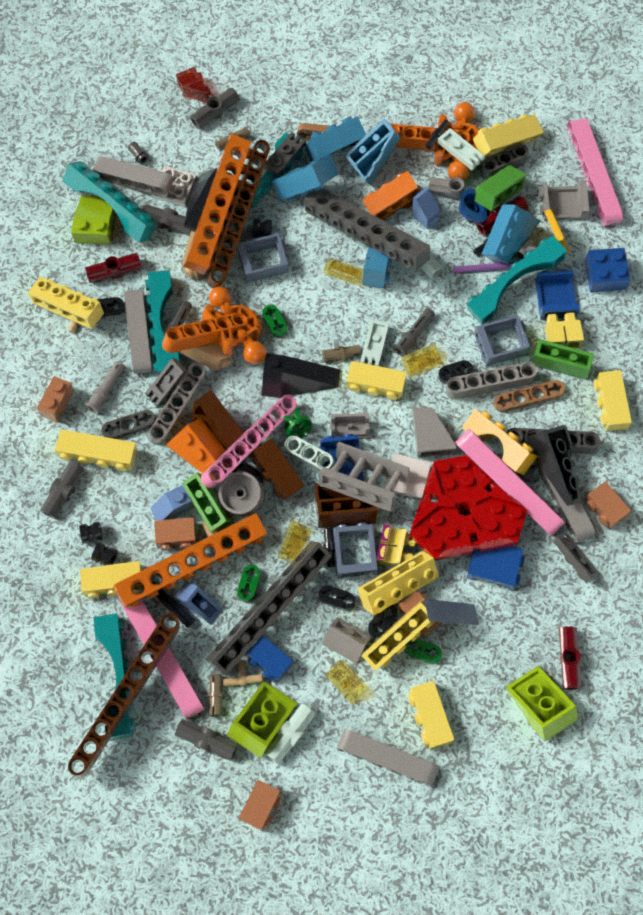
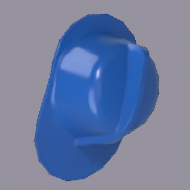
[458,188,487,223]

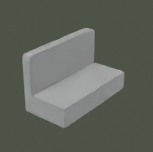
[322,617,372,663]

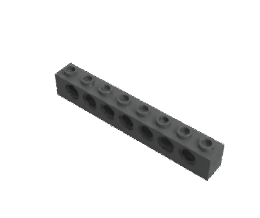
[304,188,430,271]
[205,541,332,676]

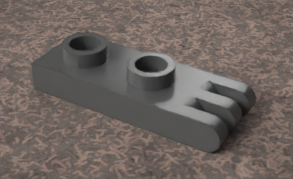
[264,132,307,177]
[145,358,188,408]
[554,534,600,583]

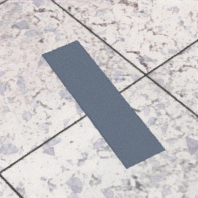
[424,599,479,625]

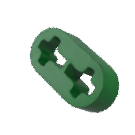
[262,305,287,338]
[237,565,260,603]
[405,638,442,664]

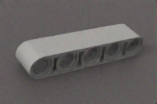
[92,156,174,196]
[124,289,153,374]
[148,362,206,444]
[446,362,537,399]
[534,460,595,543]
[337,729,439,787]

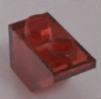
[176,67,211,103]

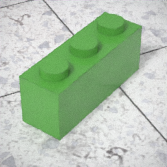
[475,165,526,211]
[532,339,594,379]
[181,473,235,533]

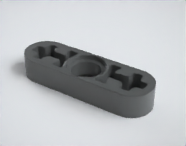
[101,410,156,439]

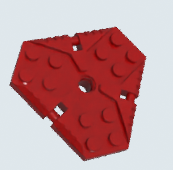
[409,455,527,561]

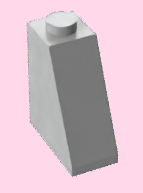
[412,406,456,457]

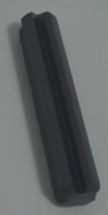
[152,581,195,628]

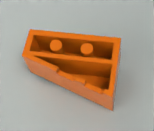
[362,171,420,220]
[166,418,228,480]

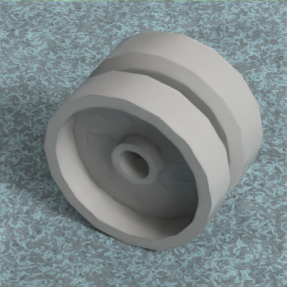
[218,471,265,516]

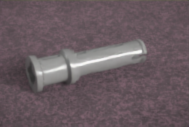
[84,361,126,414]

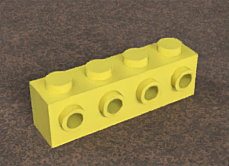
[473,114,544,157]
[28,277,104,329]
[55,429,138,471]
[357,551,439,615]
[362,598,435,671]

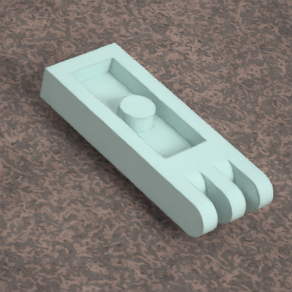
[437,128,485,170]
[360,319,389,366]

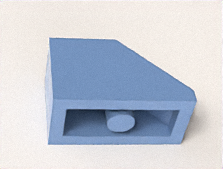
[412,186,440,229]
[150,485,193,521]
[174,581,222,625]

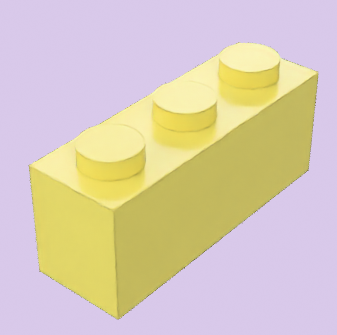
[346,361,406,400]
[593,370,632,431]
[80,561,143,599]
[407,681,454,750]

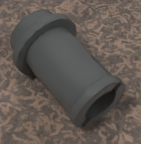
[128,142,148,164]

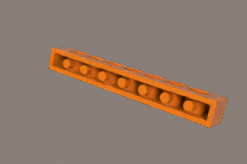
[183,133,252,274]
[113,513,267,609]

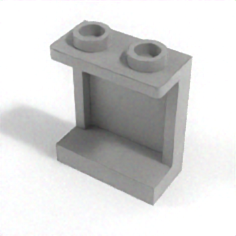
[538,180,590,221]

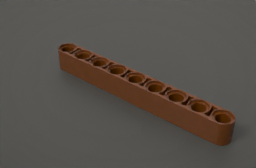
[207,139,270,288]
[68,613,180,778]

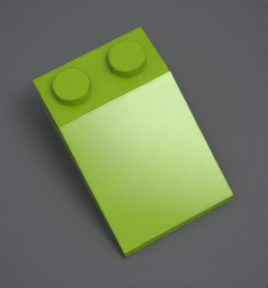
[71,195,115,245]
[506,666,578,741]
[227,681,297,758]

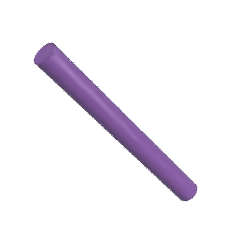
[453,261,520,274]

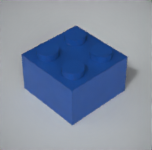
[585,248,630,292]

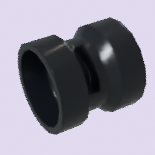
[252,218,272,237]
[79,521,103,544]
[91,542,118,566]

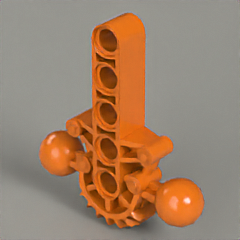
[391,102,482,182]
[162,286,267,365]

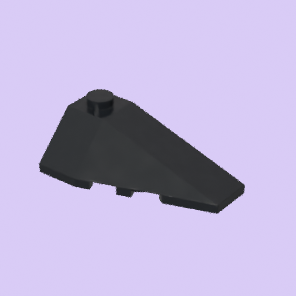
[184,168,232,232]
[262,353,341,398]
[526,425,581,506]

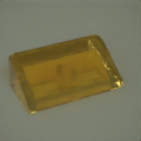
[323,258,363,285]
[401,344,443,378]
[278,520,311,563]
[325,659,370,705]

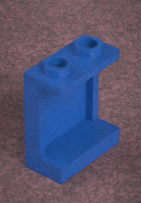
[535,269,579,319]
[320,434,364,481]
[466,540,525,591]

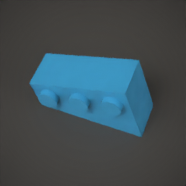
[304,116,366,162]
[344,119,401,185]
[271,154,338,201]
[482,204,541,263]
[363,246,393,289]

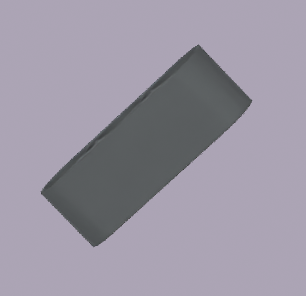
[480,144,529,180]

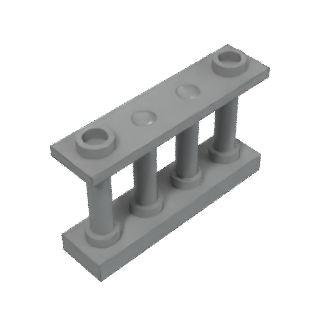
[318,442,410,512]

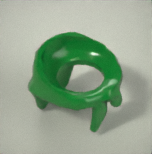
[283,408,312,439]

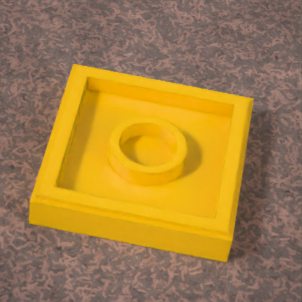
[544,209,570,254]

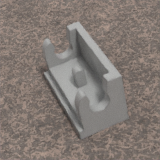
[331,414,370,438]

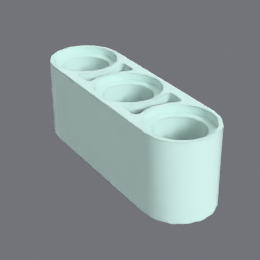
[285,436,336,472]

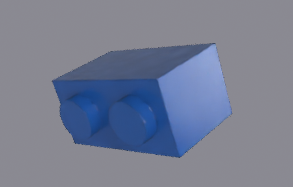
[247,635,294,683]

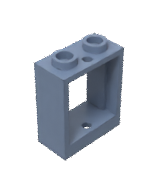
[237,233,291,283]
[474,315,532,366]
[333,523,377,578]

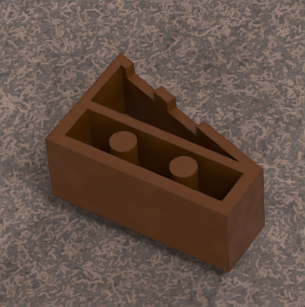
[192,390,245,453]
[248,438,305,500]
[314,483,378,528]

